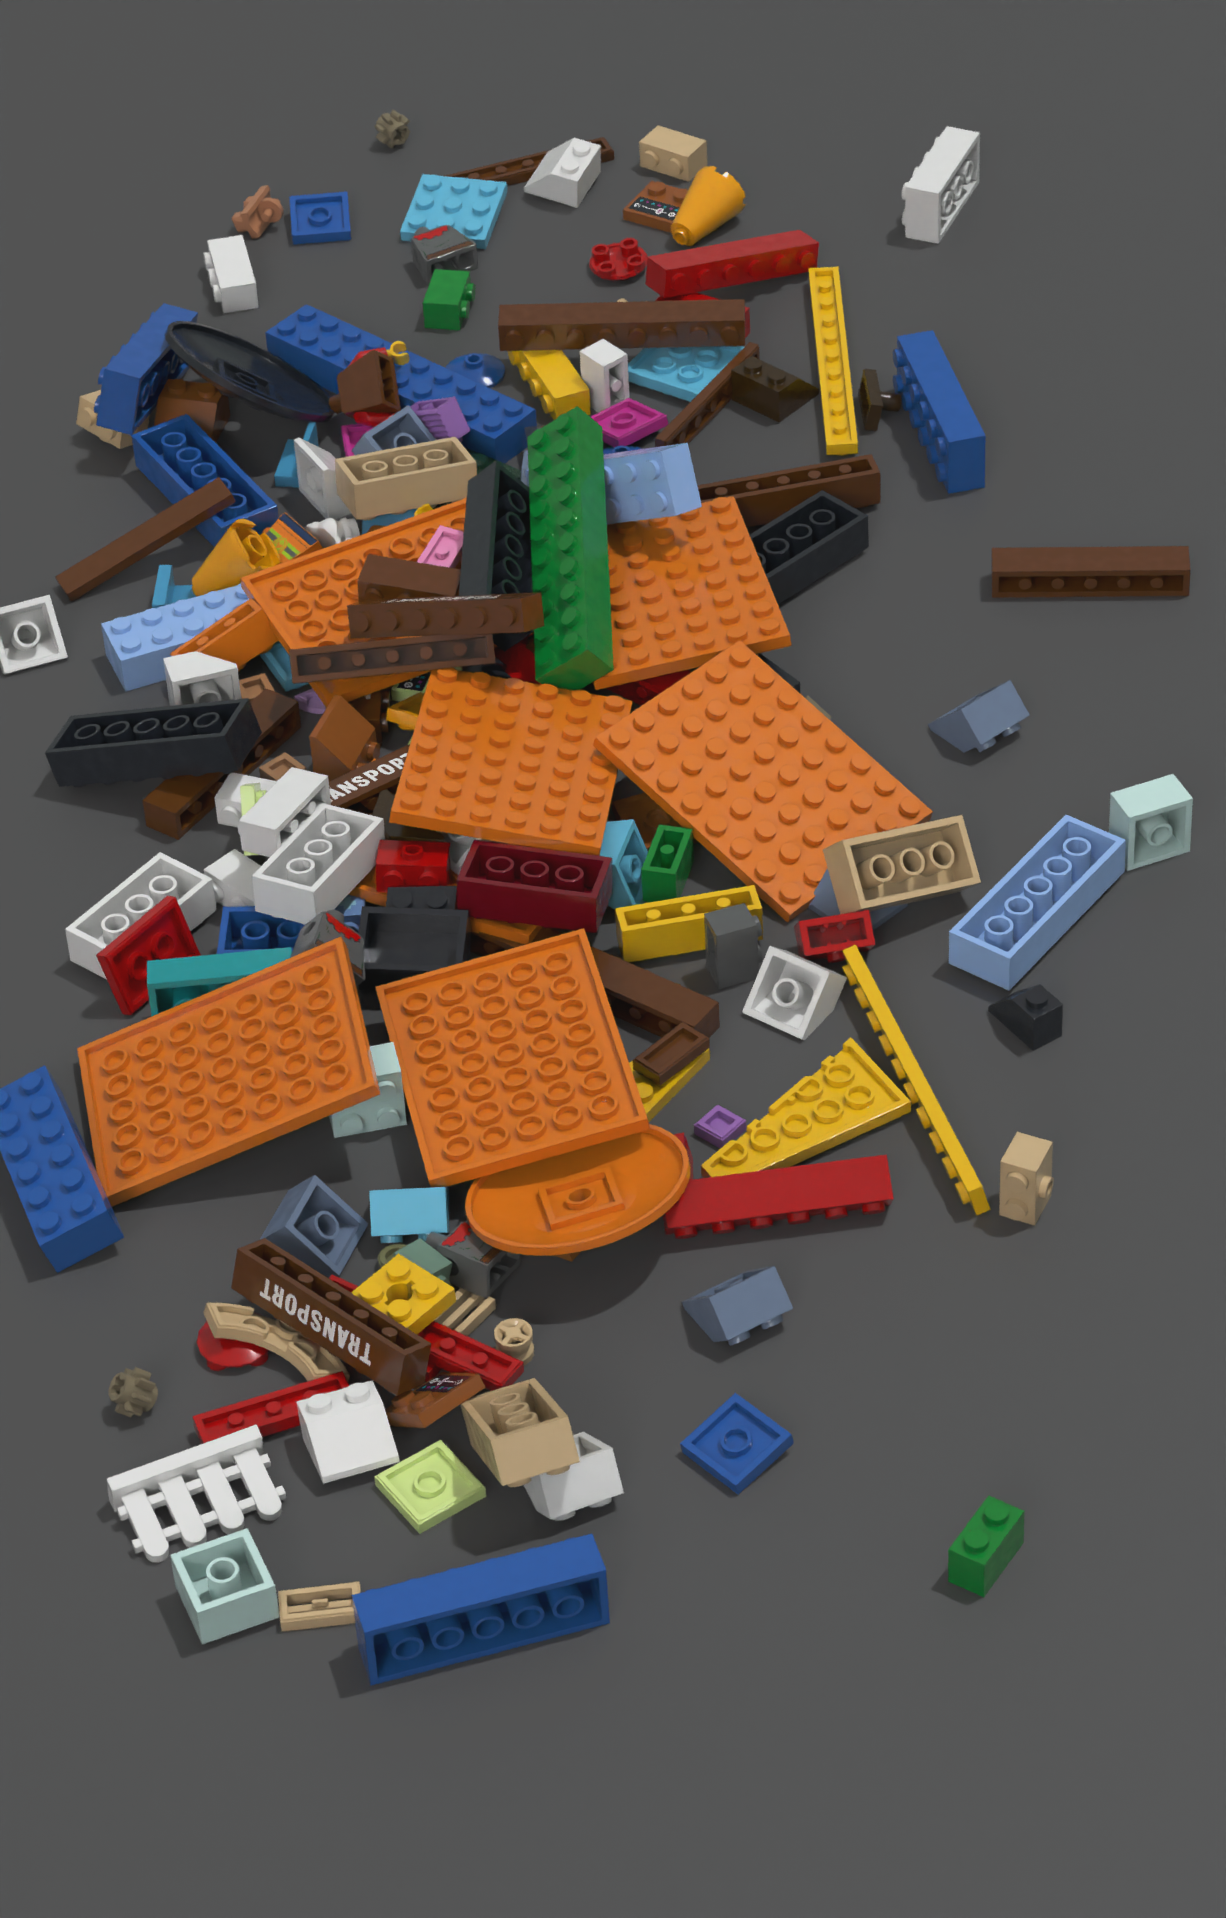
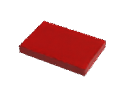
[96,896,201,1015]

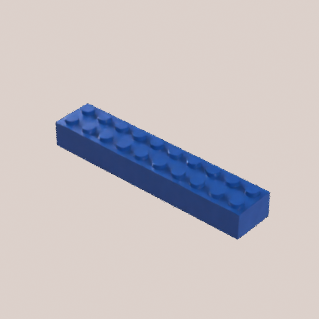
[265,304,537,466]

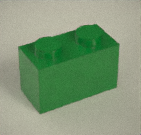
[423,269,476,330]
[641,824,694,902]
[948,1495,1025,1597]

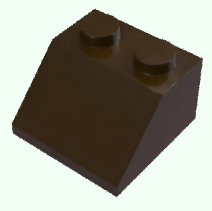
[731,356,819,423]

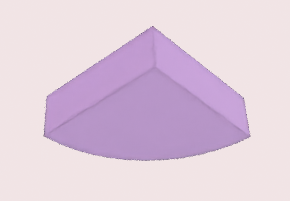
[294,688,326,714]

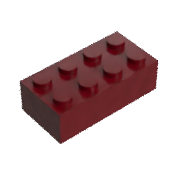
[456,840,612,933]

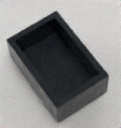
[358,906,472,990]

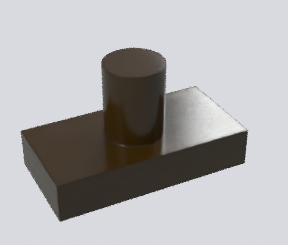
[858,369,901,431]

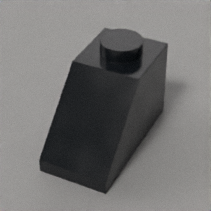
[988,984,1063,1051]

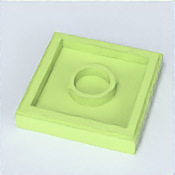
[374,1439,486,1534]

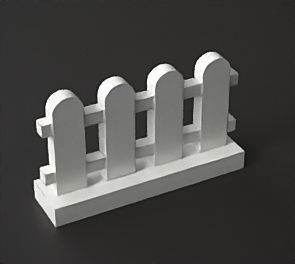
[107,1425,286,1563]

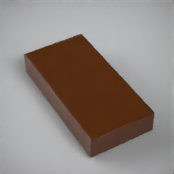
[633,1022,710,1086]

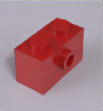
[376,840,451,893]
[794,910,875,963]

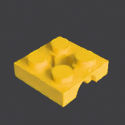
[351,1254,456,1334]

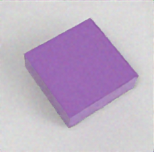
[694,1104,746,1148]

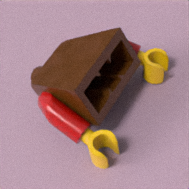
[329,341,410,428]

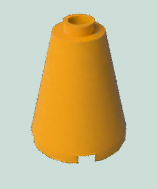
[671,166,746,246]
[192,519,280,597]

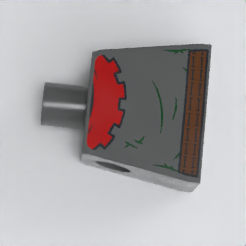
[411,225,478,286]
[290,910,365,986]
[426,1221,521,1298]

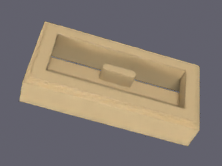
[434,1288,496,1336]
[278,1582,361,1632]

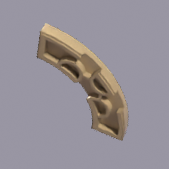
[203,1303,350,1382]

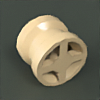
[494,1318,534,1366]

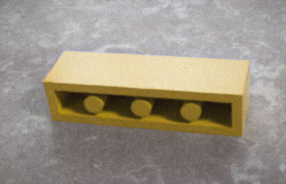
[508,350,591,420]
[615,885,763,962]

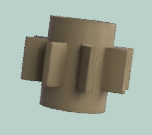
[374,110,411,148]
[108,1367,158,1418]

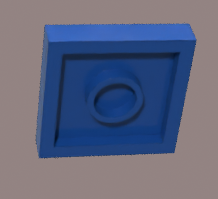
[289,192,351,245]
[680,1393,794,1495]

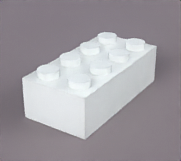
[902,126,980,244]
[252,803,385,925]
[65,852,217,980]

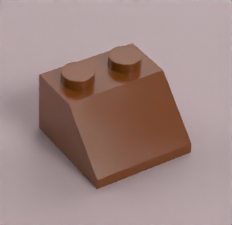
[154,379,230,443]
[309,695,380,781]

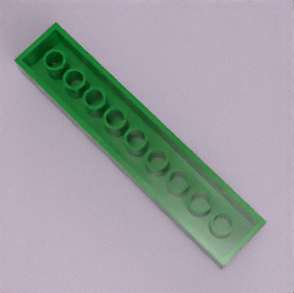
[527,406,614,690]

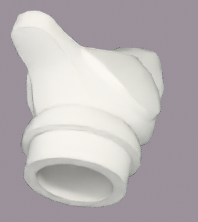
[306,518,360,548]

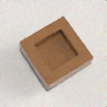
[239,673,275,701]
[259,752,307,781]

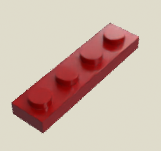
[192,1371,349,1444]

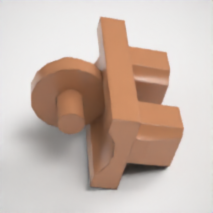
[232,185,284,239]

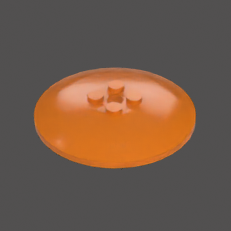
[465,1124,690,1256]

